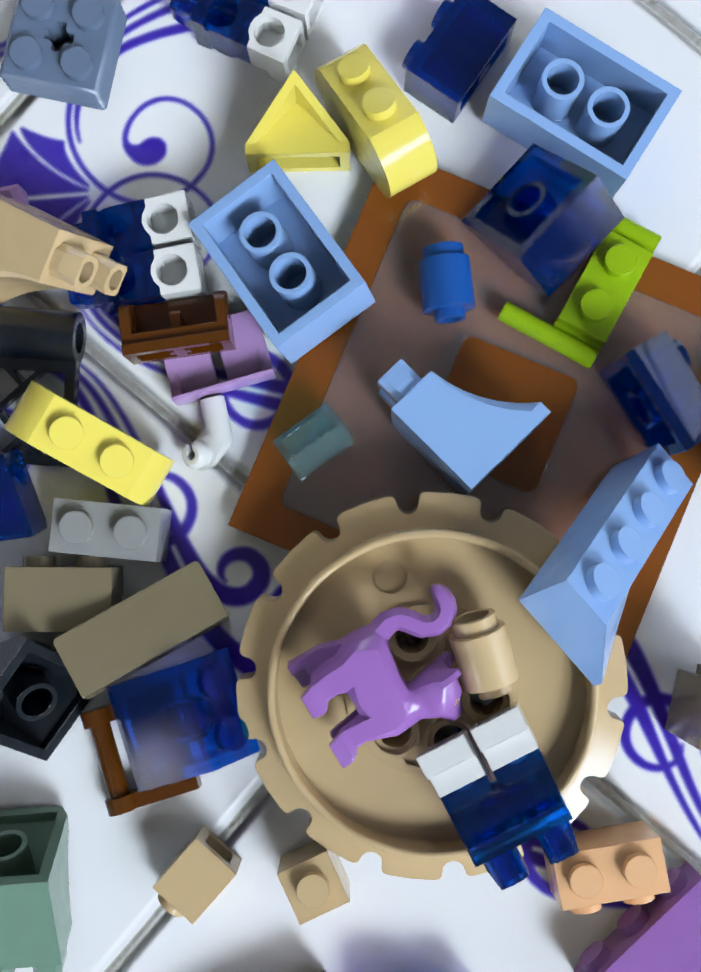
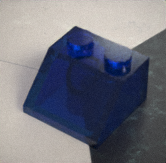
[461,143,625,297]
[598,330,701,456]
[106,647,260,792]

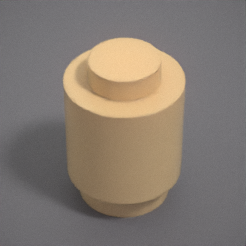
[448,608,520,700]

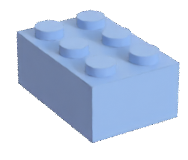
[482,8,682,200]
[188,159,376,364]

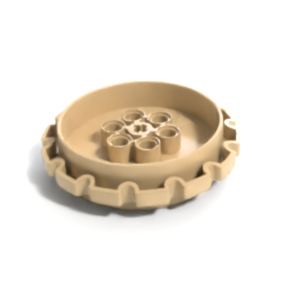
[236,491,628,880]

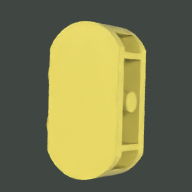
[315,43,437,198]
[4,380,175,507]

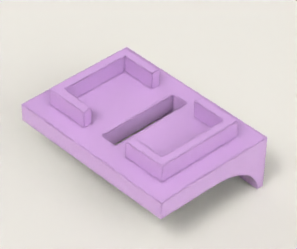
[163,310,276,406]

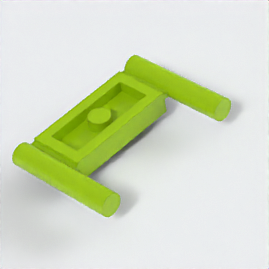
[497,188,662,369]

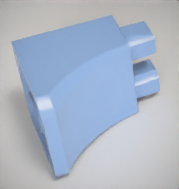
[378,359,551,495]

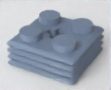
[0,0,127,110]

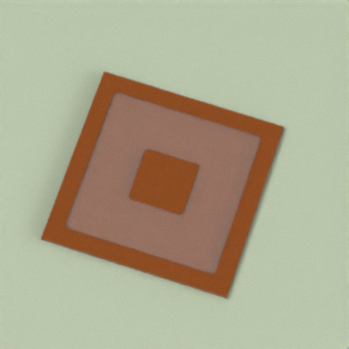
[228,168,701,658]

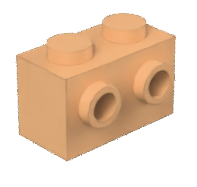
[541,820,671,914]

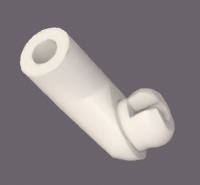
[182,396,233,471]

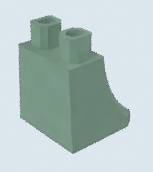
[0,805,72,972]

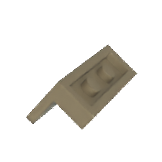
[53,561,230,699]

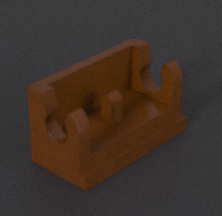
[118,290,236,365]

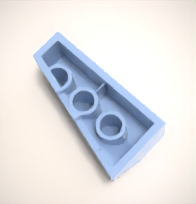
[519,443,693,686]

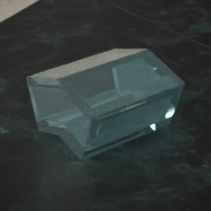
[273,403,354,482]

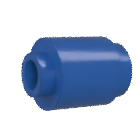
[417,241,475,324]

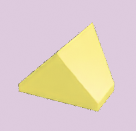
[245,69,350,173]

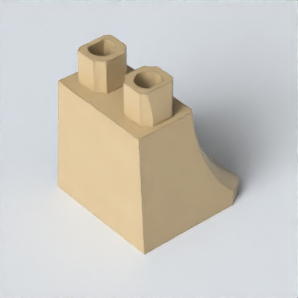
[0,195,127,305]

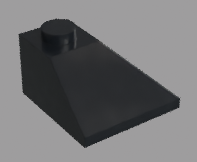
[0,634,91,761]

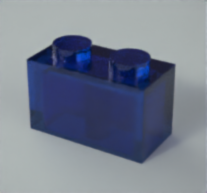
[402,0,517,124]

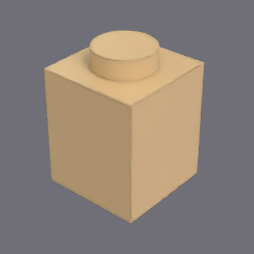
[152,824,242,925]
[277,840,350,925]

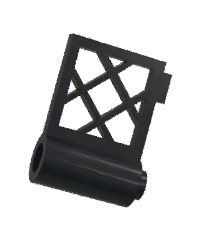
[0,306,86,468]

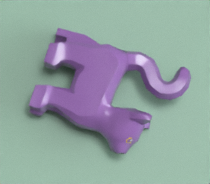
[288,583,463,768]

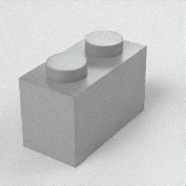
[48,498,172,562]

